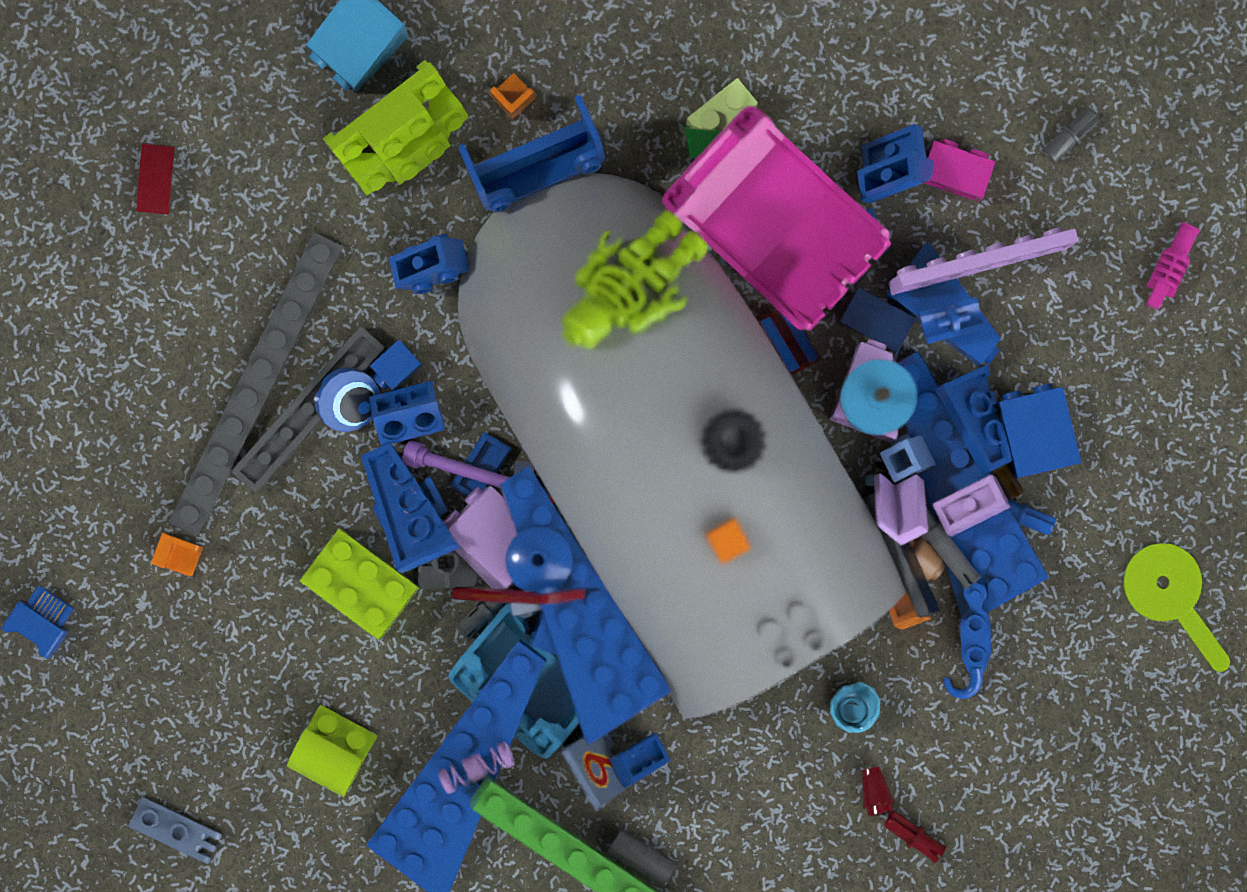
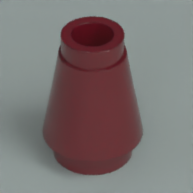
[861,766,895,817]

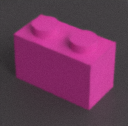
[924,139,995,202]

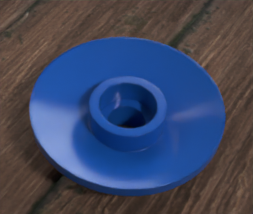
[505,527,572,593]

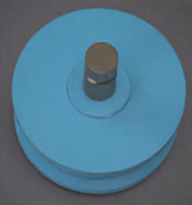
[841,359,917,435]

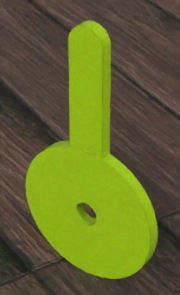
[1123,543,1230,672]

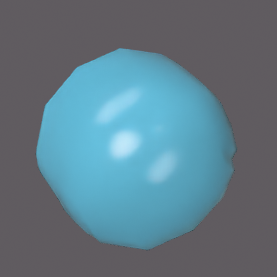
[830,681,880,733]

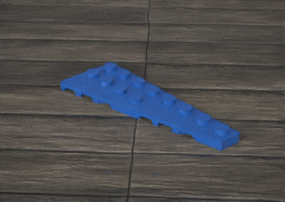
[366,639,547,892]

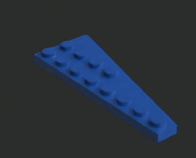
[897,351,1050,617]
[500,466,671,745]

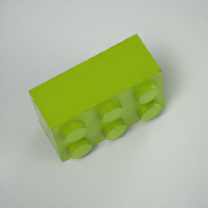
[300,528,420,640]

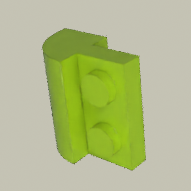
[287,705,378,797]

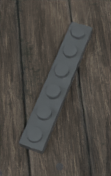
[231,326,386,494]

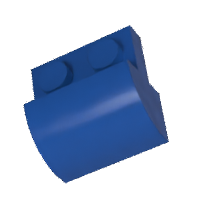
[857,124,933,203]

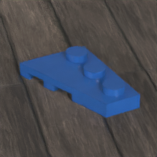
[935,364,1012,476]

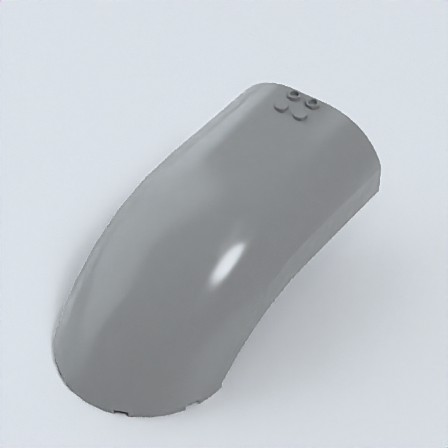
[458,173,907,718]

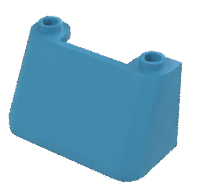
[448,603,579,759]

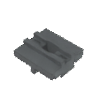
[418,550,477,589]

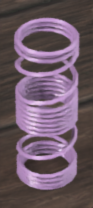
[438,741,515,794]

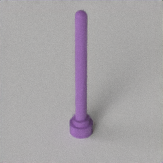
[402,440,550,498]

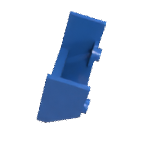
[458,95,605,213]

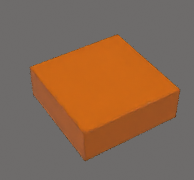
[705,517,751,564]

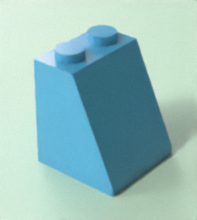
[306,0,409,93]

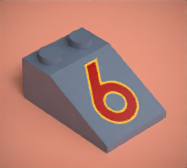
[562,733,629,810]

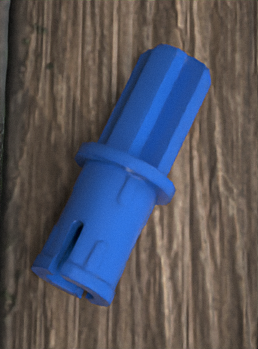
[1007,499,1056,535]

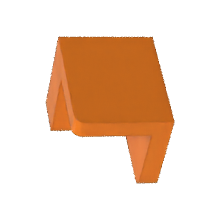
[489,73,536,120]
[151,533,203,576]
[889,591,931,630]

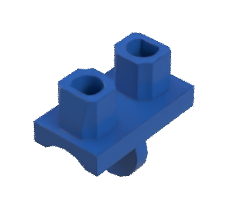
[919,297,985,344]

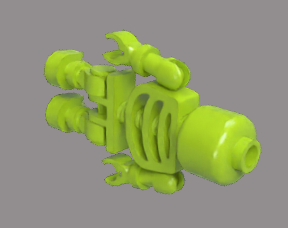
[561,210,708,349]

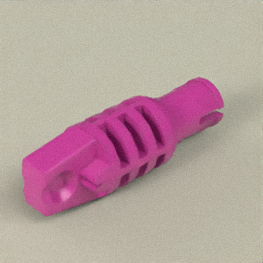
[1146,222,1200,310]

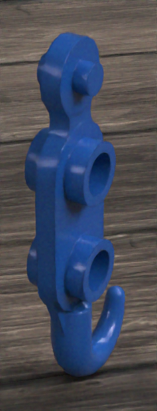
[944,582,991,699]

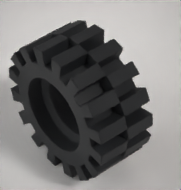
[700,409,767,472]

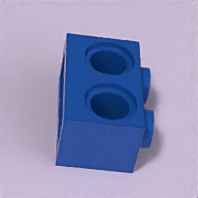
[369,381,445,446]

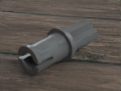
[1042,108,1100,164]

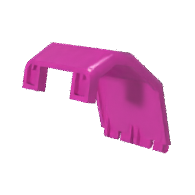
[663,106,892,331]

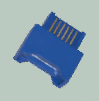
[1,586,75,659]

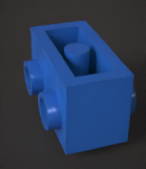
[389,234,470,294]

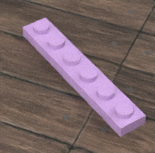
[888,227,1079,295]

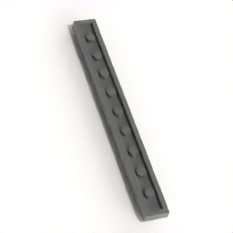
[168,232,344,537]

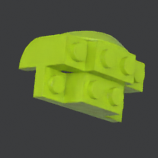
[323,60,469,196]

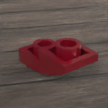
[136,143,175,215]

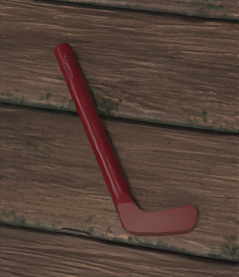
[452,587,585,604]

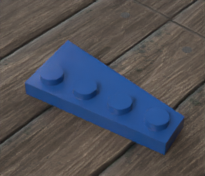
[361,443,461,573]

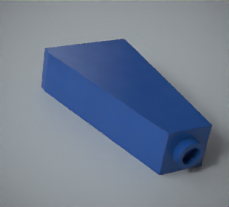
[885,242,1001,367]

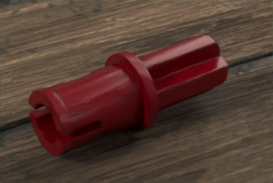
[884,811,947,864]

